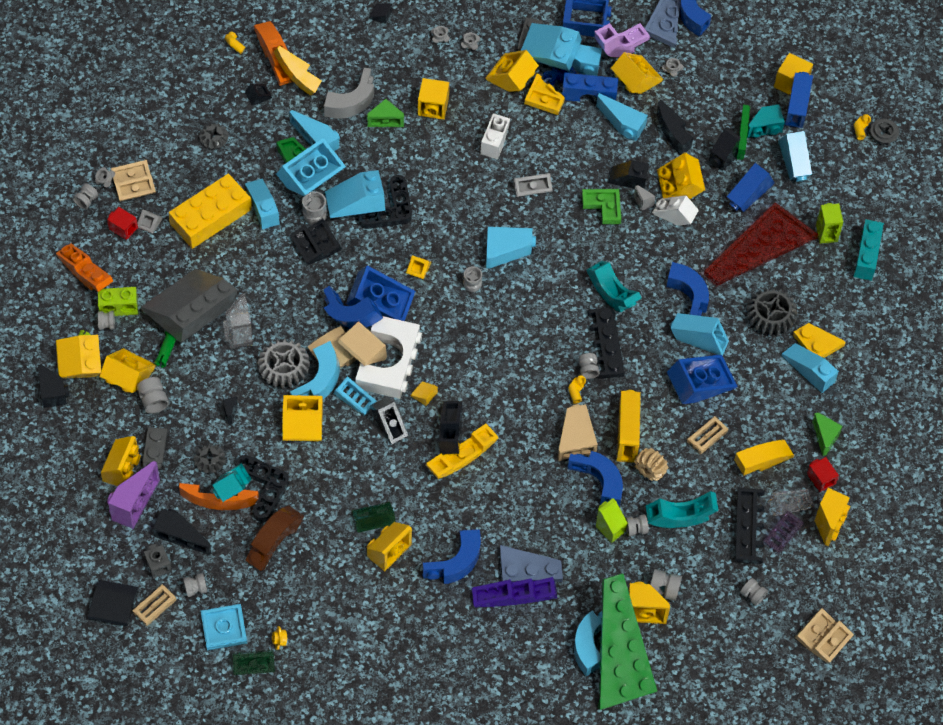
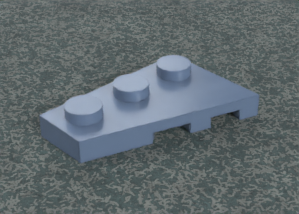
[645,0,680,48]
[500,545,563,582]

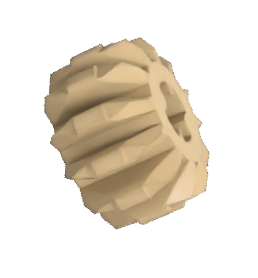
[634,448,669,481]

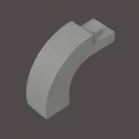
[324,68,374,118]

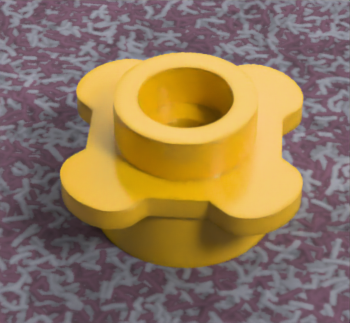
[272,626,287,650]

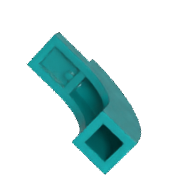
[586,261,641,312]
[646,491,718,528]

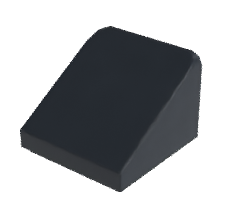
[369,3,392,24]
[245,84,272,105]
[222,396,238,425]

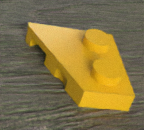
[524,74,565,115]
[793,323,845,358]

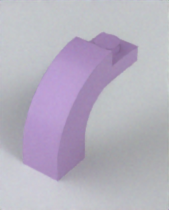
[595,23,650,57]

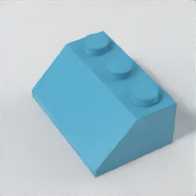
[276,138,346,196]

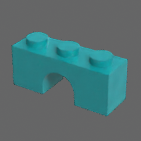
[854,219,884,281]
[212,463,252,502]

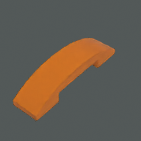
[179,483,259,510]

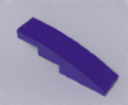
[472,577,557,608]

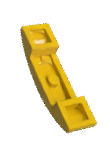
[426,424,498,479]

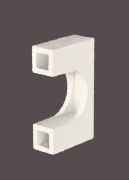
[355,316,422,399]

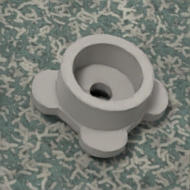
[431,26,450,43]
[461,32,480,50]
[662,58,683,77]
[95,167,115,188]

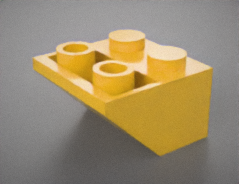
[657,153,705,199]
[283,395,323,441]
[101,436,141,486]
[814,488,851,546]

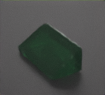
[352,502,396,533]
[233,650,275,675]

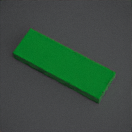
[736,105,750,160]

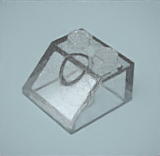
[223,293,253,348]

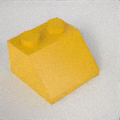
[486,50,539,92]
[611,52,663,94]
[56,335,101,378]
[99,348,156,393]
[367,522,412,572]
[628,582,670,624]

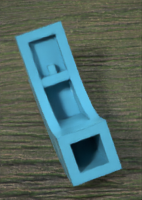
[290,341,340,399]
[574,610,602,676]

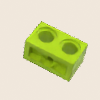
[816,203,843,244]
[98,287,139,316]

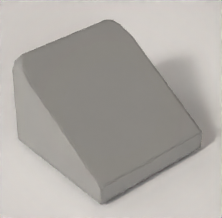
[634,185,655,210]
[138,209,163,234]

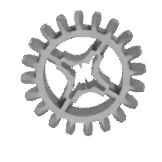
[258,338,310,389]

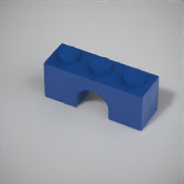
[562,73,618,102]

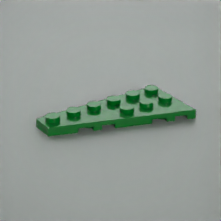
[598,573,658,710]

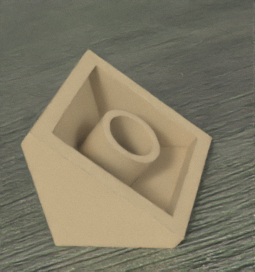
[338,322,387,366]

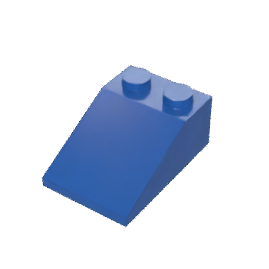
[346,266,416,321]
[667,355,738,404]

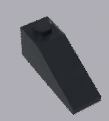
[153,508,211,555]

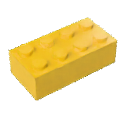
[168,173,252,249]

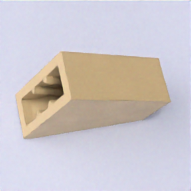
[558,404,598,461]

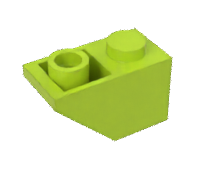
[596,498,628,543]

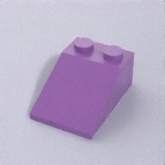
[107,461,160,529]

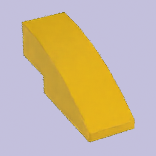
[274,46,322,96]
[734,440,794,476]

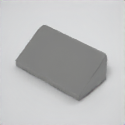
[512,173,553,197]

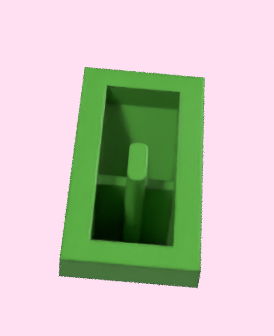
[367,99,404,127]
[812,413,842,456]

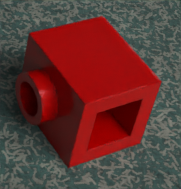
[107,207,138,240]
[807,457,839,492]

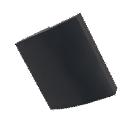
[290,219,342,265]
[88,580,138,626]

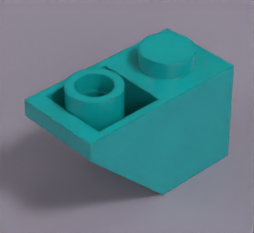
[747,105,785,138]

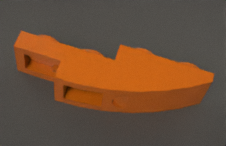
[253,21,293,86]
[56,243,113,292]

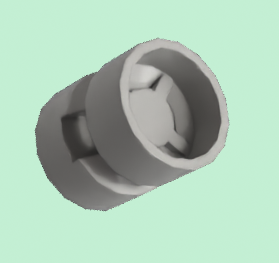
[302,191,327,225]
[137,377,169,414]
[651,569,682,601]

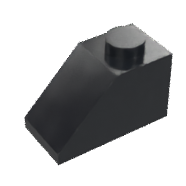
[709,127,741,171]
[608,160,649,189]
[38,364,70,408]
[370,397,408,444]

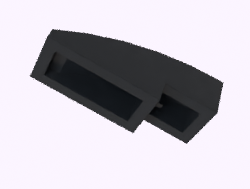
[657,100,693,155]
[439,401,463,454]

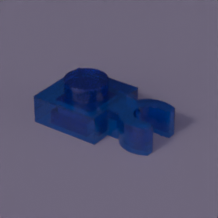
[543,66,577,85]

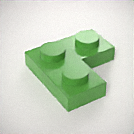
[582,189,621,224]

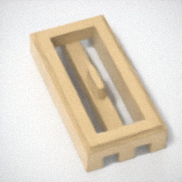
[687,416,728,455]
[132,584,177,626]

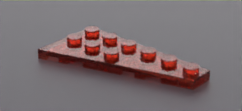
[704,202,818,286]

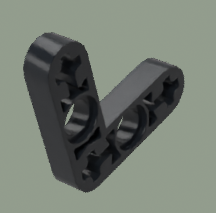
[359,175,412,229]
[236,455,289,522]

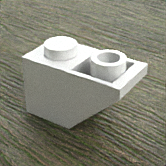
[481,114,510,159]
[652,195,699,226]

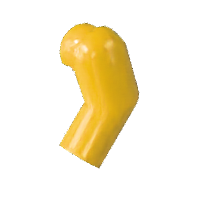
[225,32,246,54]
[853,114,871,140]
[568,375,586,404]

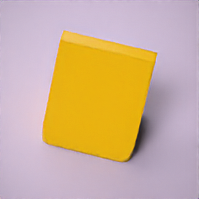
[406,255,431,279]
[411,382,438,406]

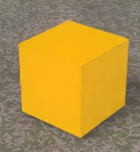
[774,53,813,95]
[418,78,449,120]

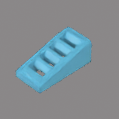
[333,376,377,416]

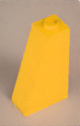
[617,390,641,463]

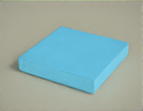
[201,604,247,650]

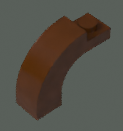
[245,506,305,571]

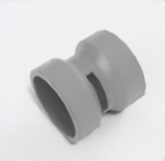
[73,183,99,210]
[463,266,482,292]
[578,353,600,379]
[625,514,649,537]
[183,573,207,597]
[740,578,768,606]

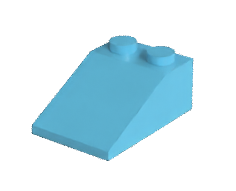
[521,23,582,71]
[325,170,385,218]

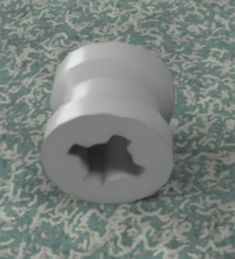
[98,311,115,330]

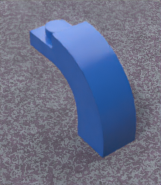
[679,0,712,37]
[666,262,709,316]
[324,286,383,329]
[568,451,623,507]
[423,529,481,584]

